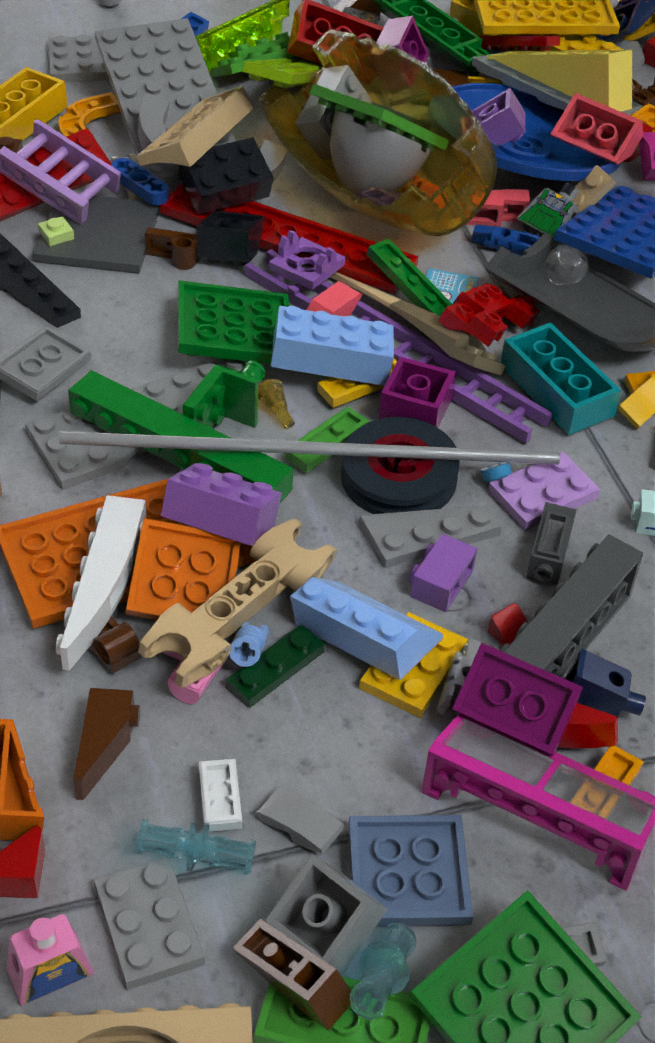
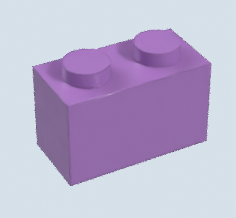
[409,533,478,612]

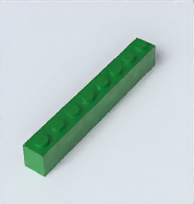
[68,370,293,503]

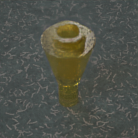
[258,379,295,429]

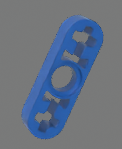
[111,158,169,205]

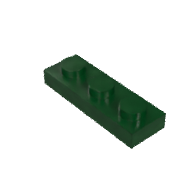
[226,624,325,708]

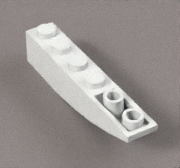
[56,495,147,671]

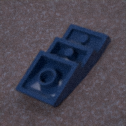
[596,0,655,42]

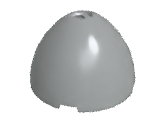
[330,110,431,201]

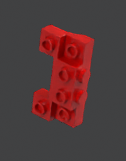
[438,283,541,347]

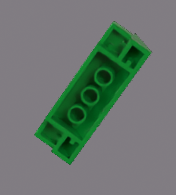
[373,0,490,77]

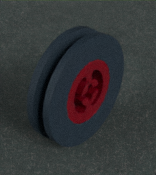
[341,417,460,514]

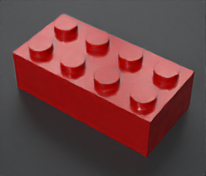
[287,0,384,83]

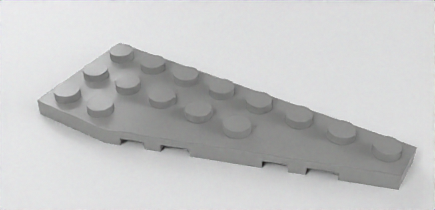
[25,359,246,490]

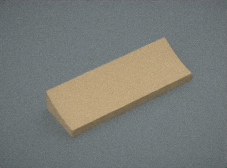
[136,86,253,167]

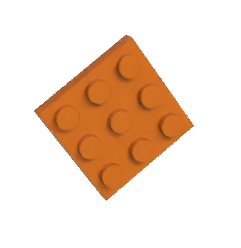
[125,518,241,620]

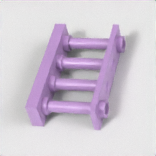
[0,119,121,225]

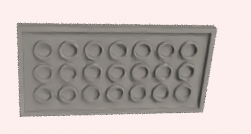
[95,18,235,184]

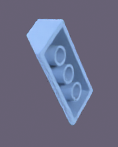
[290,577,443,680]

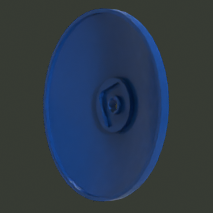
[430,83,621,181]

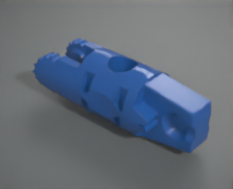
[472,224,540,256]

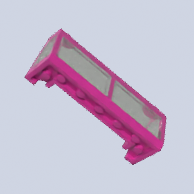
[421,713,655,891]

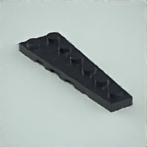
[0,233,81,328]

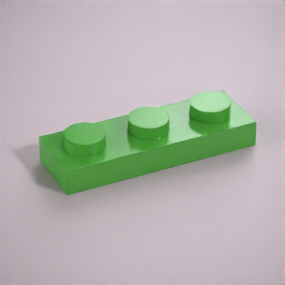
[285,406,370,473]

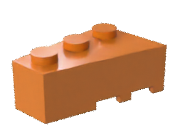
[0,719,44,841]

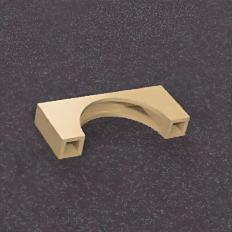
[0,1003,253,1043]

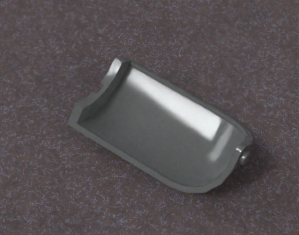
[484,232,655,353]

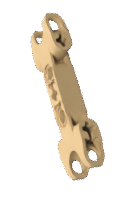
[138,519,337,688]

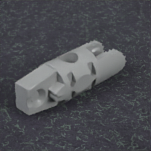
[436,638,481,716]

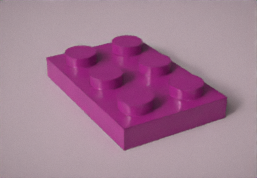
[452,642,584,755]

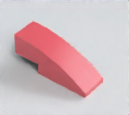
[450,189,530,227]

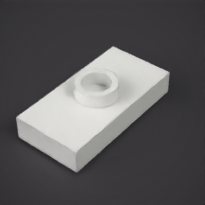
[199,759,242,832]

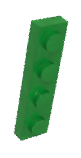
[366,238,453,316]

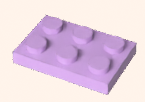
[488,452,601,530]

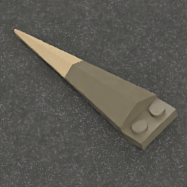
[330,272,506,376]

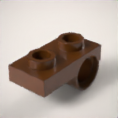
[145,227,200,270]
[89,616,142,674]

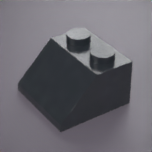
[197,210,265,265]

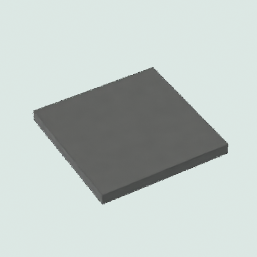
[33,196,160,273]

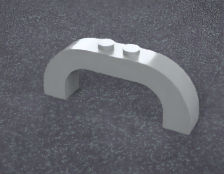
[137,92,288,182]

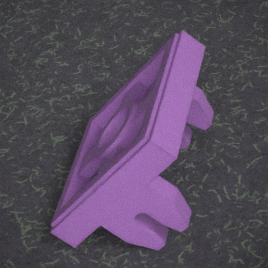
[269,230,345,290]

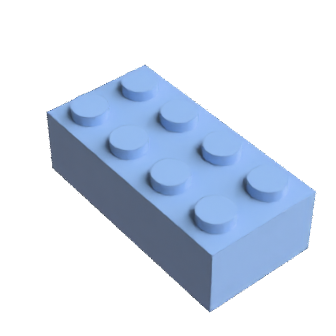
[271,306,394,386]

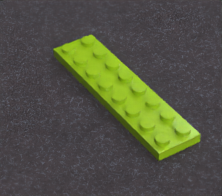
[242,58,329,88]

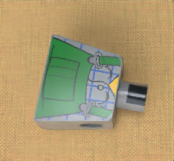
[517,183,580,250]

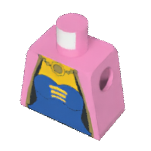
[6,914,94,1006]

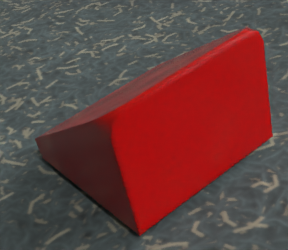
[488,603,529,646]

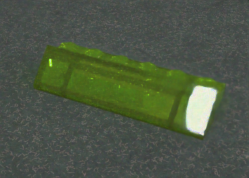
[195,0,290,75]

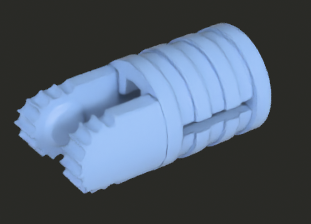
[230,622,270,667]

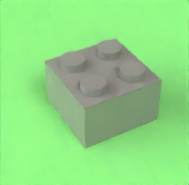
[265,854,388,976]

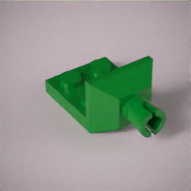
[183,360,266,429]

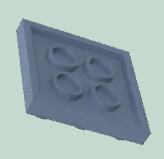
[349,815,473,926]

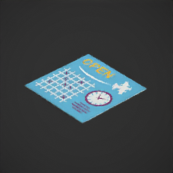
[426,268,479,304]

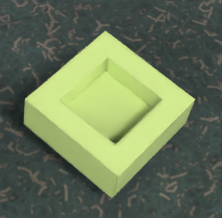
[38,216,74,246]

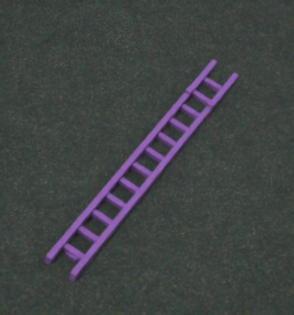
[245,249,552,444]

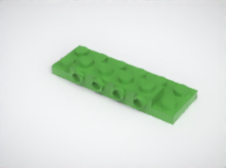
[210,32,295,77]

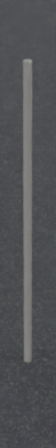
[59,431,560,464]

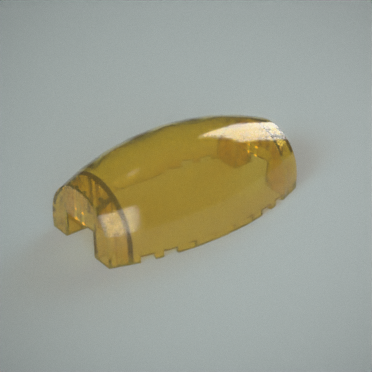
[258,30,497,236]

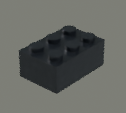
[178,137,274,215]

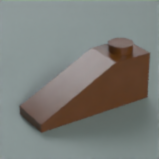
[74,688,140,800]
[233,919,356,1030]

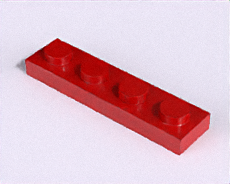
[479,35,560,51]

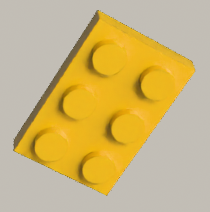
[359,612,468,718]

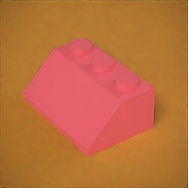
[550,93,643,165]

